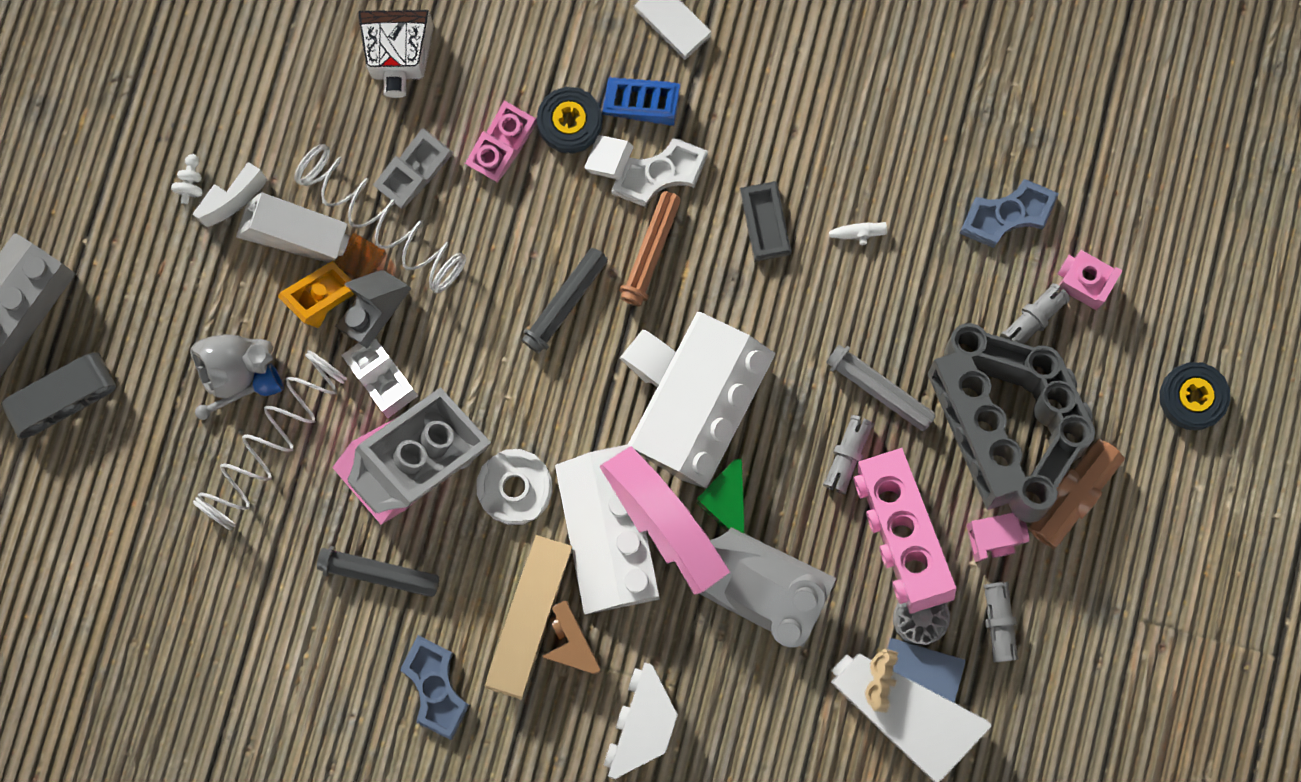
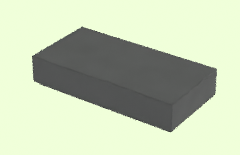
[740,181,791,262]

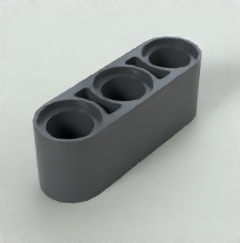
[1,352,117,439]

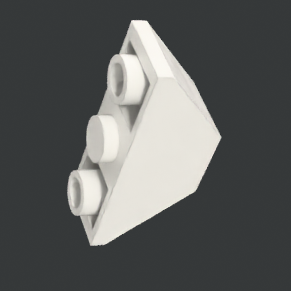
[604,663,678,779]

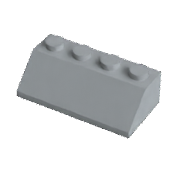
[0,233,76,378]

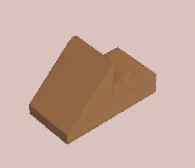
[542,600,602,675]

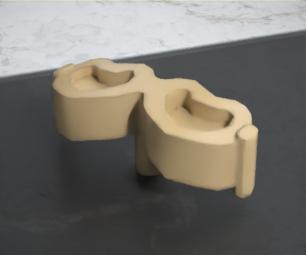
[865,649,898,713]

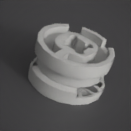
[893,602,950,646]

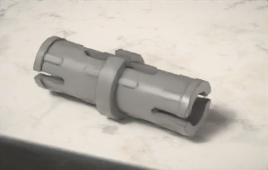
[1000,283,1070,344]
[823,415,874,494]
[983,582,1019,662]

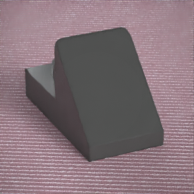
[335,269,411,349]

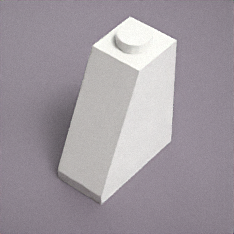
[236,192,349,263]

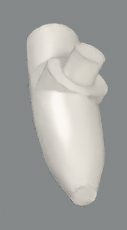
[829,222,887,245]

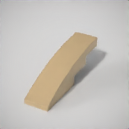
[485,535,572,700]

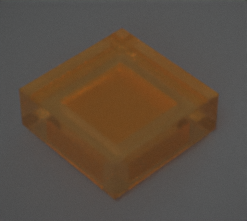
[335,232,387,278]

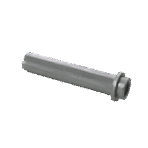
[826,345,936,431]

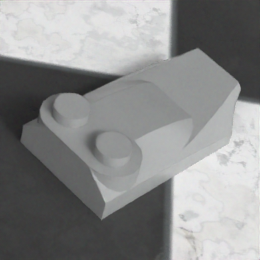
[347,387,491,513]
[684,527,836,647]

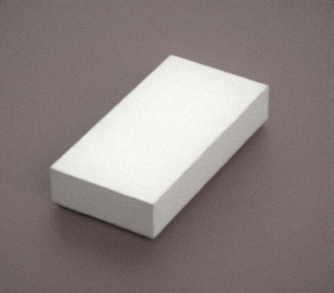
[634,0,711,60]

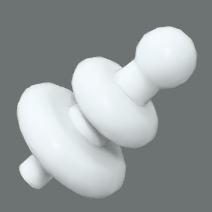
[171,154,203,204]

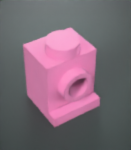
[1057,250,1123,311]
[966,513,1029,562]

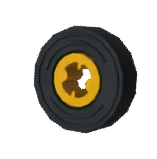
[536,86,603,154]
[1159,362,1230,430]

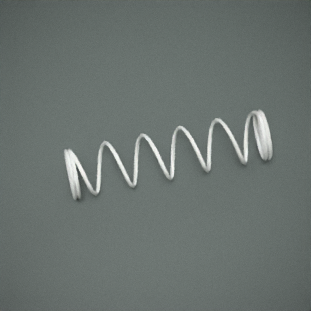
[294,144,466,293]
[193,350,347,530]

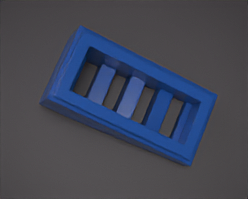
[602,77,681,126]

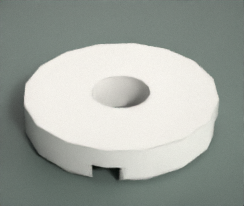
[477,449,552,525]

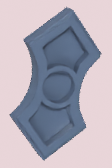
[959,179,1059,248]
[400,635,470,740]

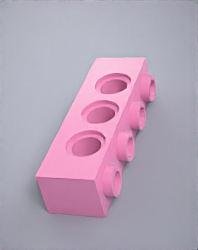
[853,448,956,614]

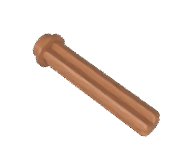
[619,191,680,306]

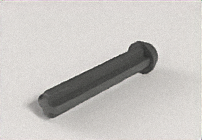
[521,248,608,354]
[316,546,439,597]

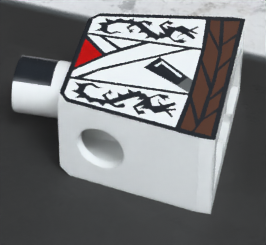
[358,10,433,98]

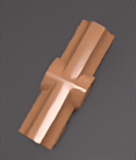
[1028,438,1126,549]

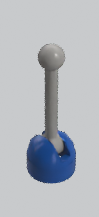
[195,363,284,420]

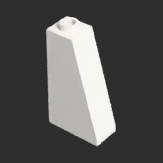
[831,654,992,782]

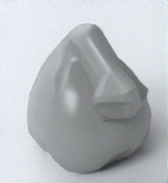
[190,334,273,398]

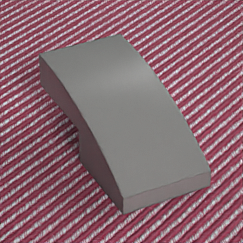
[373,128,454,208]

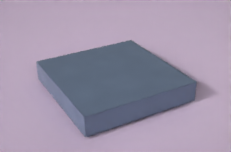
[887,638,966,703]

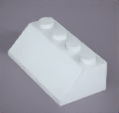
[627,312,776,488]
[555,444,660,615]

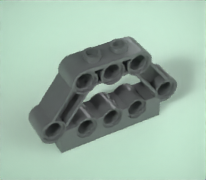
[927,323,1095,523]

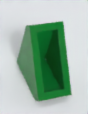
[697,459,744,533]

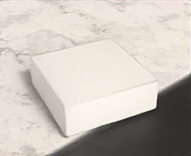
[584,135,634,180]

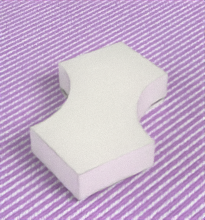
[611,138,708,207]

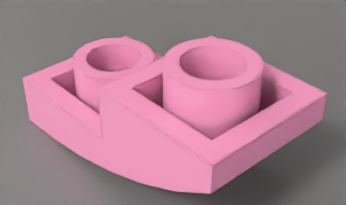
[465,100,537,182]

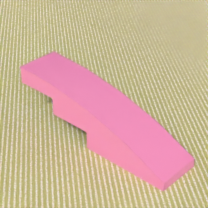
[599,446,730,594]

